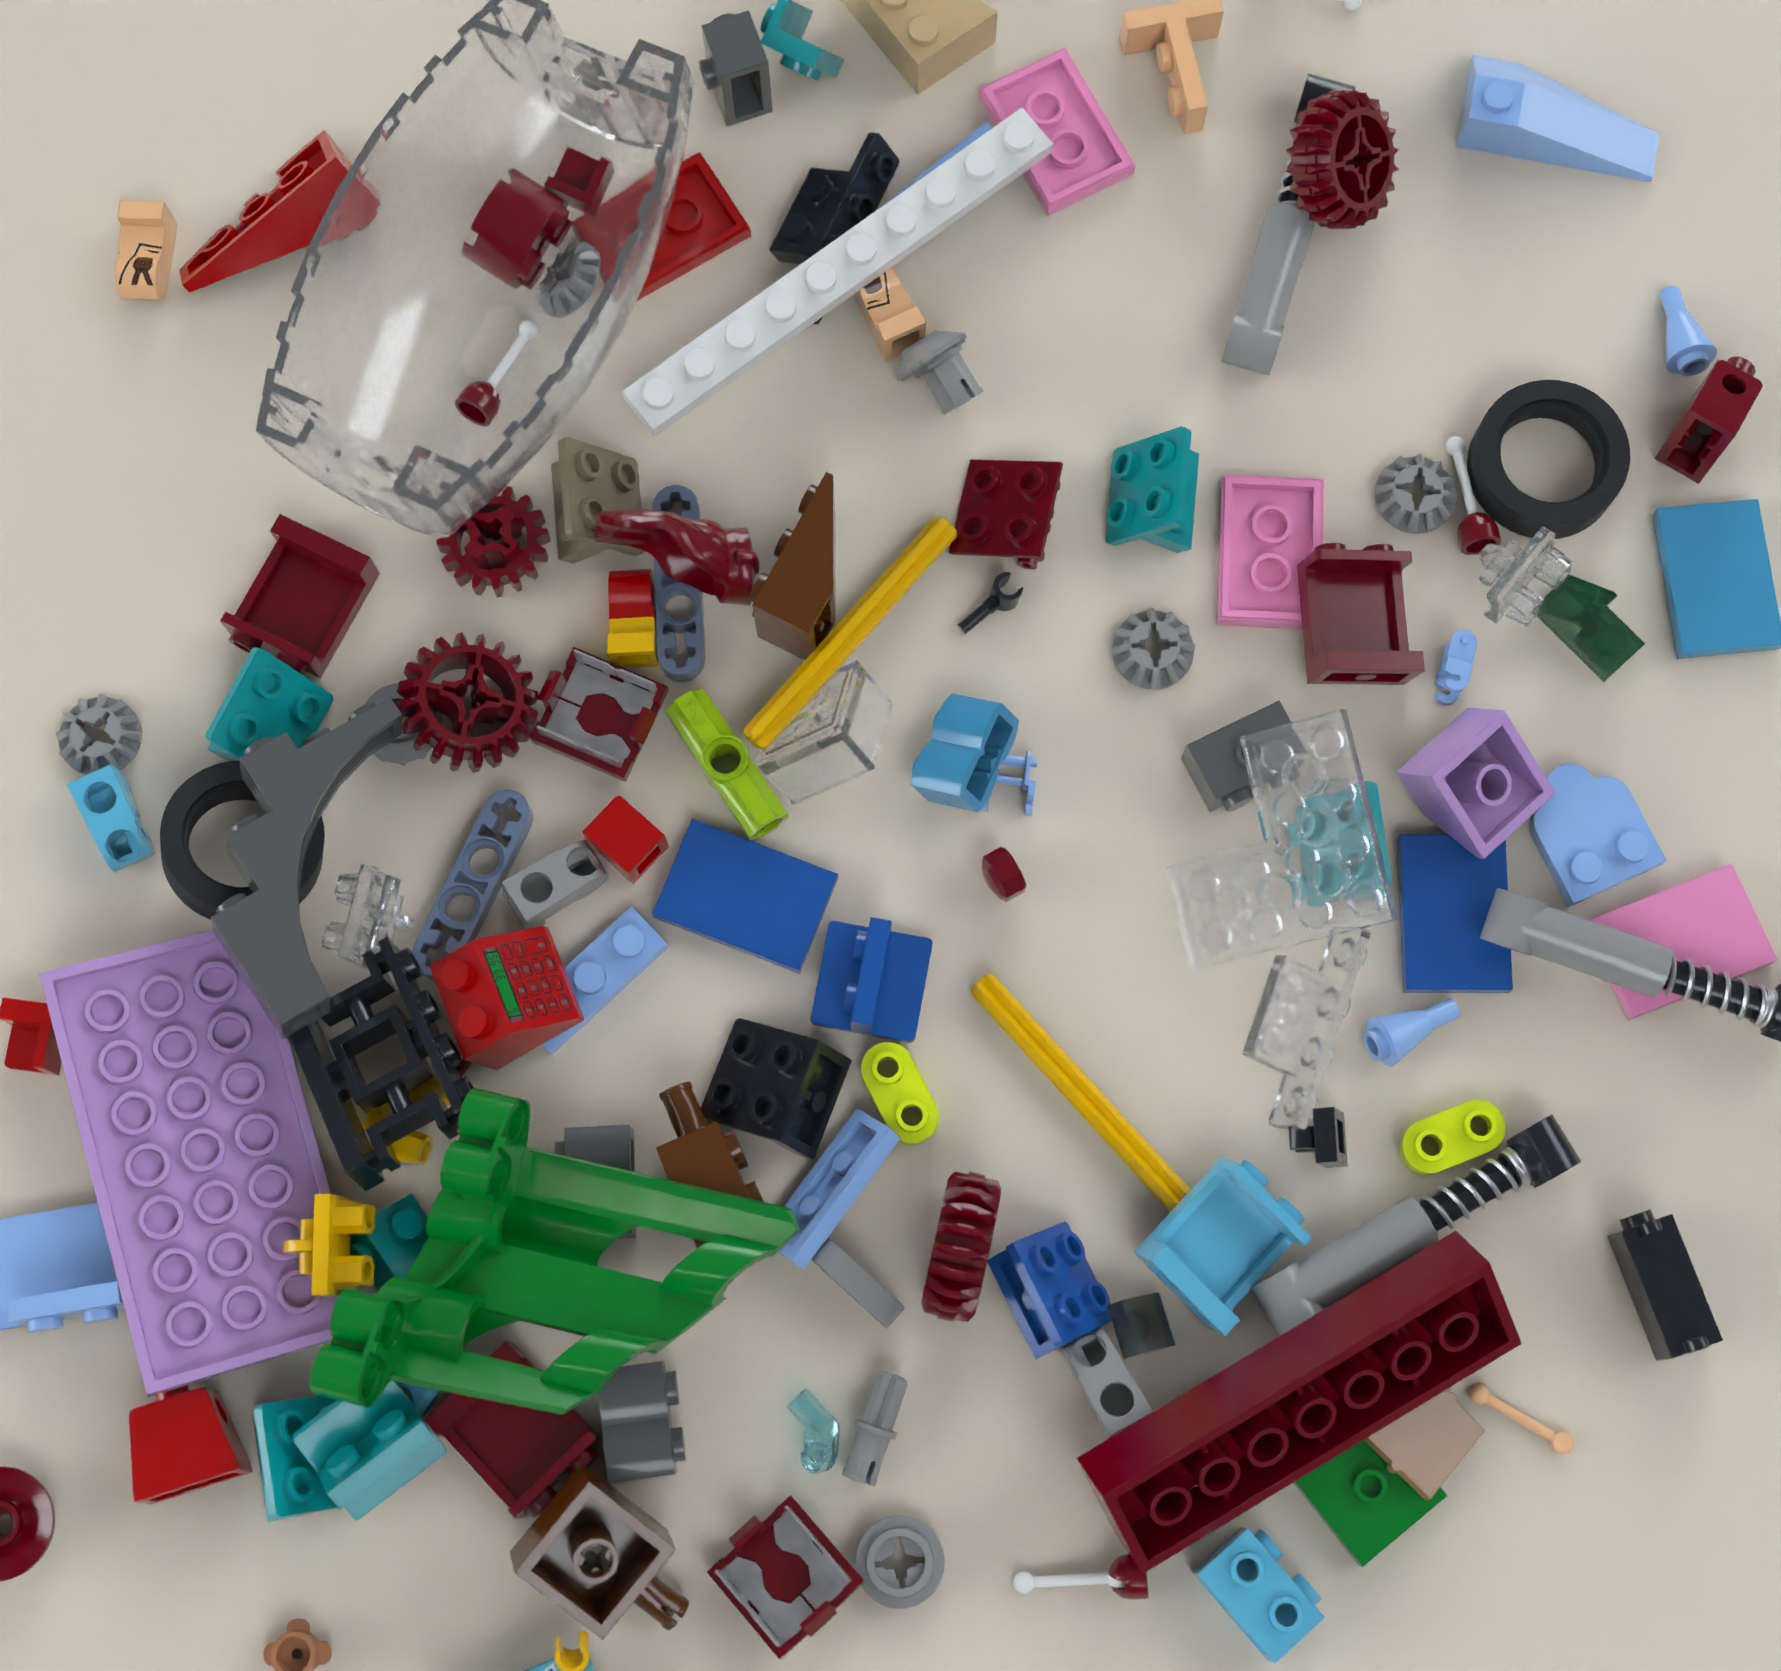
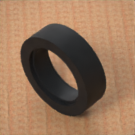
[1467,380,1630,540]
[160,761,325,920]

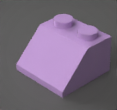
[1396,708,1556,859]

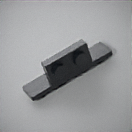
[769,132,899,325]

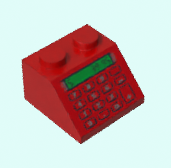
[429,926,584,1070]

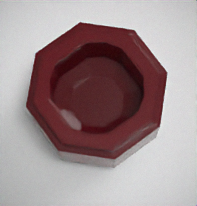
[981,846,1027,902]

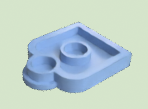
[1529,764,1667,907]

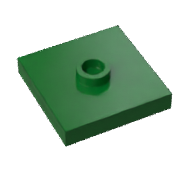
[1294,1440,1447,1567]

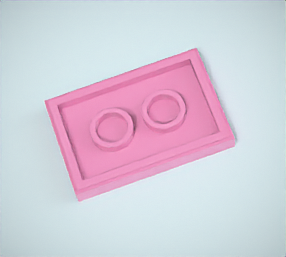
[979,48,1135,216]
[1217,474,1324,629]
[1590,864,1778,1020]

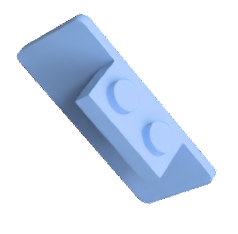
[0,1203,125,1333]

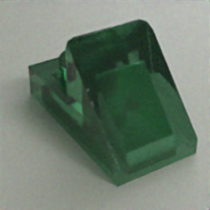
[1531,575,1645,682]

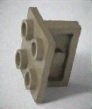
[551,437,645,564]

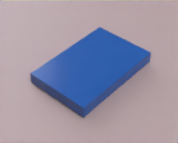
[652,819,839,974]
[1397,834,1513,993]

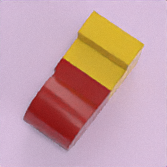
[607,569,659,668]

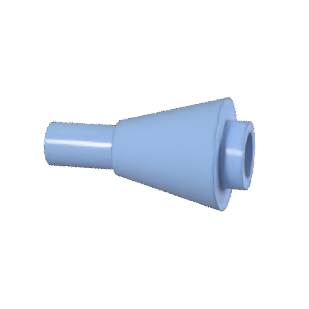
[1659,286,1717,376]
[1363,999,1460,1067]

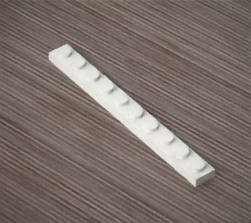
[622,107,1053,437]

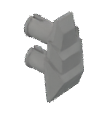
[895,331,984,415]

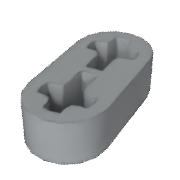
[811,1238,905,1329]

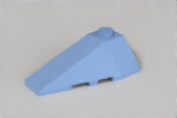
[1456,55,1660,182]

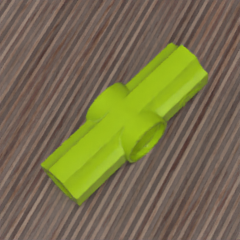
[665,687,789,841]

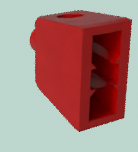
[129,1385,253,1505]

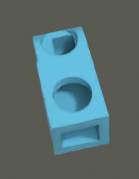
[67,764,155,872]

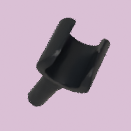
[958,572,1024,634]

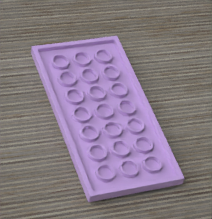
[39,929,337,1397]

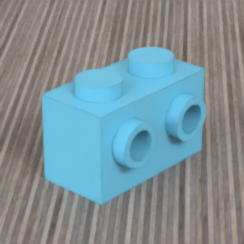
[1192,1527,1325,1664]

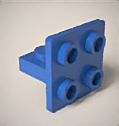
[810,917,933,1043]
[987,1222,1115,1359]

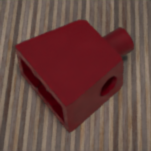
[1654,356,1763,484]

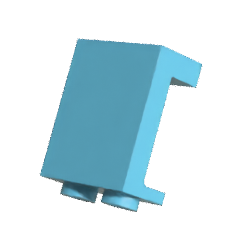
[1133,1157,1312,1336]

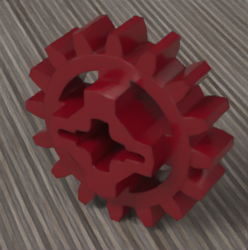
[436,484,551,597]

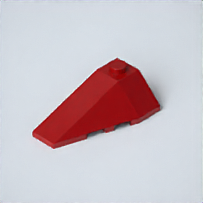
[179,130,376,293]

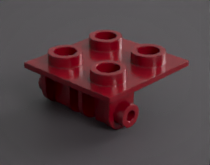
[948,459,1063,570]

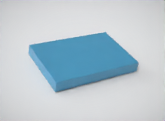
[1652,499,1781,659]

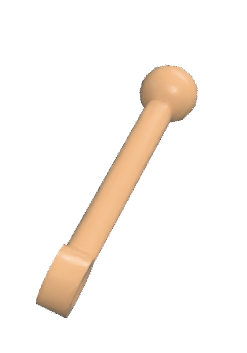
[1469,1383,1574,1454]

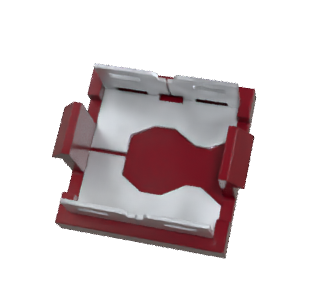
[530,647,669,782]
[707,1495,865,1660]

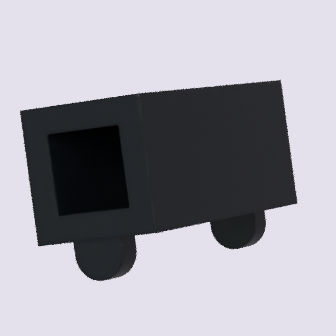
[1607,1209,1723,1361]

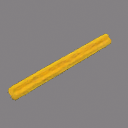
[743,517,957,750]
[971,973,1191,1212]

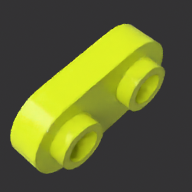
[861,1042,939,1146]
[1399,1100,1506,1175]

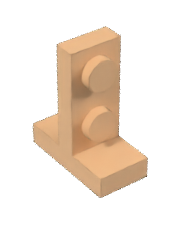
[1119,0,1224,134]

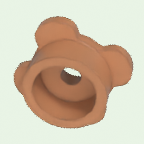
[263,1618,332,1671]

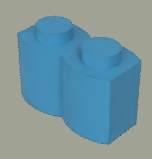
[911,694,1019,813]

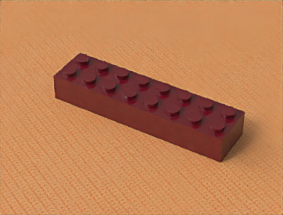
[1076,1231,1522,1574]

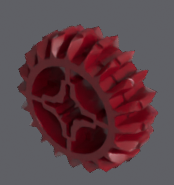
[1286,90,1399,229]
[397,632,539,773]
[921,1171,1002,1322]

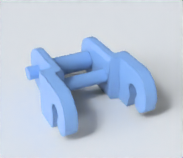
[1434,630,1477,705]
[981,750,1037,816]

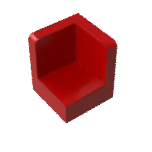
[582,796,669,885]
[0,998,62,1076]

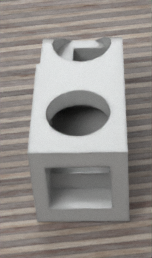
[502,840,609,929]
[1062,1327,1153,1439]

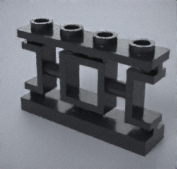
[289,936,474,1191]

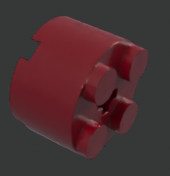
[461,168,572,290]

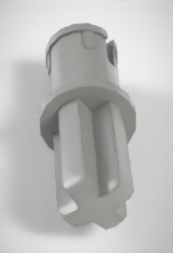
[842,1372,908,1486]

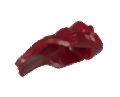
[594,509,760,606]

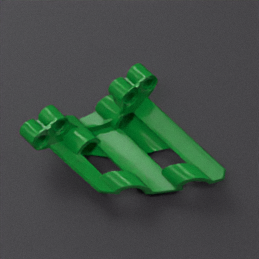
[310,1088,800,1415]

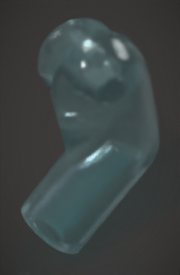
[787,1388,841,1474]

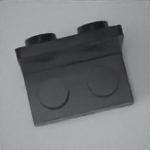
[701,1018,852,1160]

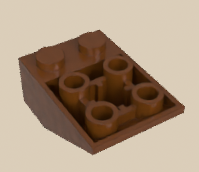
[749,472,836,660]

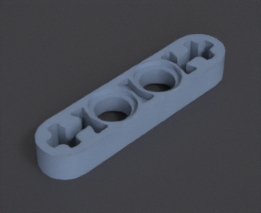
[653,485,705,682]
[412,789,533,980]

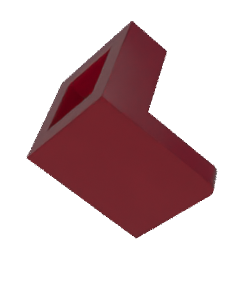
[544,146,615,217]

